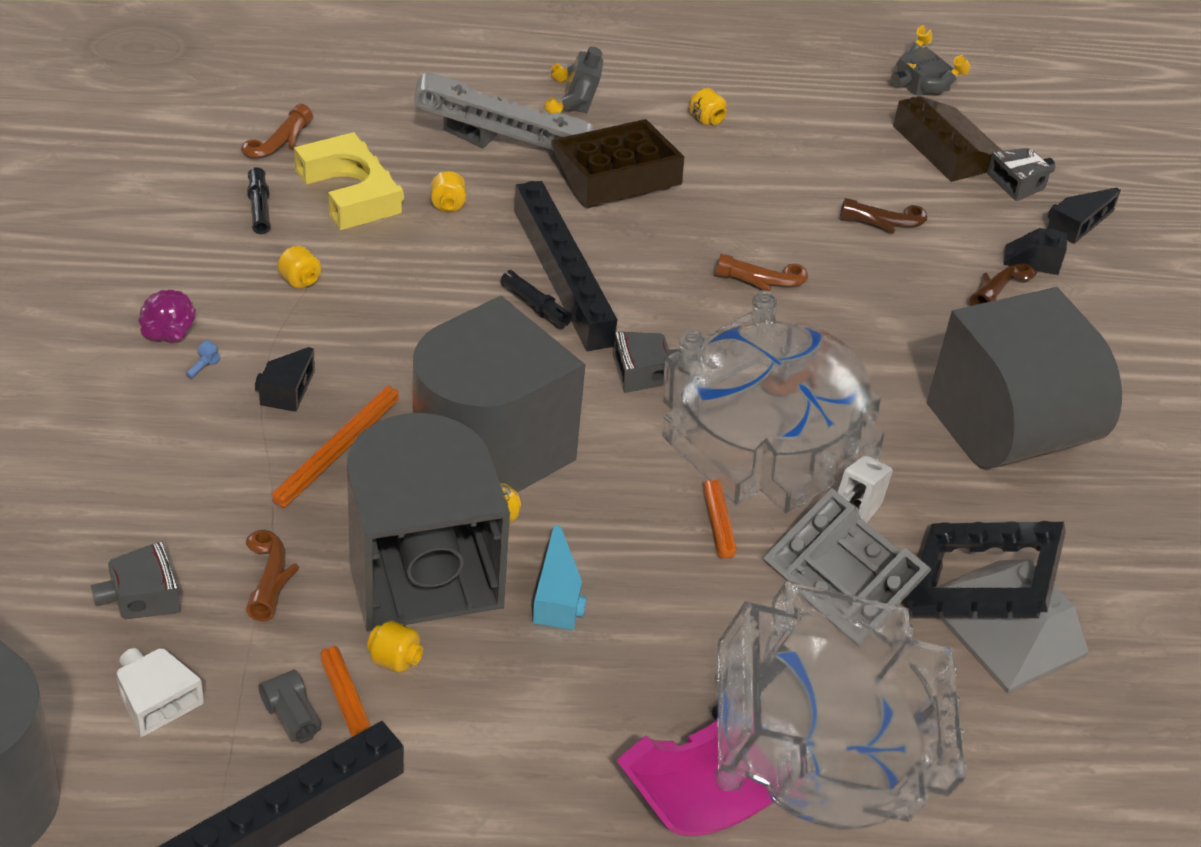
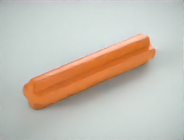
[703,479,737,559]
[320,646,370,737]

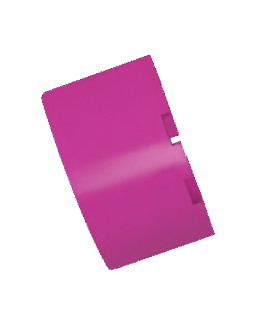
[617,712,789,836]

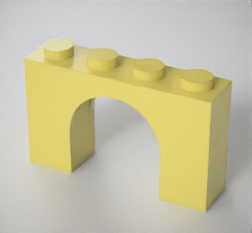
[294,132,404,230]

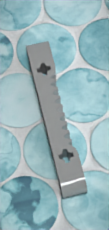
[414,73,595,150]

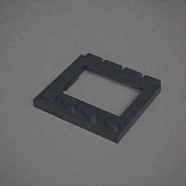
[907,521,1066,619]

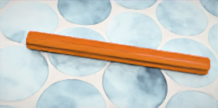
[272,386,399,508]

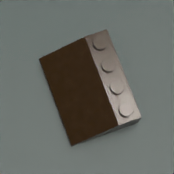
[893,96,1003,182]
[551,119,684,207]

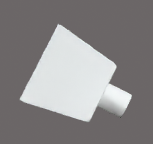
[838,456,893,523]
[116,648,204,738]

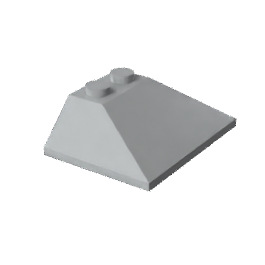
[763,488,931,644]
[936,560,1088,694]

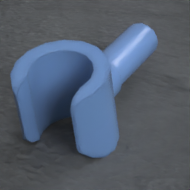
[186,340,220,379]

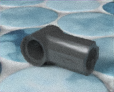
[258,669,321,744]

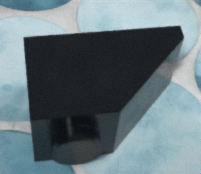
[1003,228,1067,275]
[255,347,315,412]

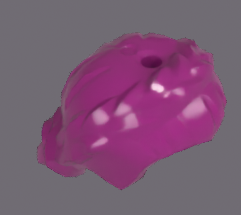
[138,290,196,343]

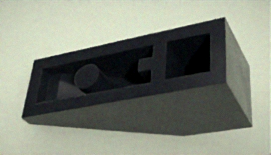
[1047,187,1121,244]

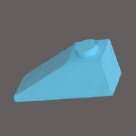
[533,525,587,631]

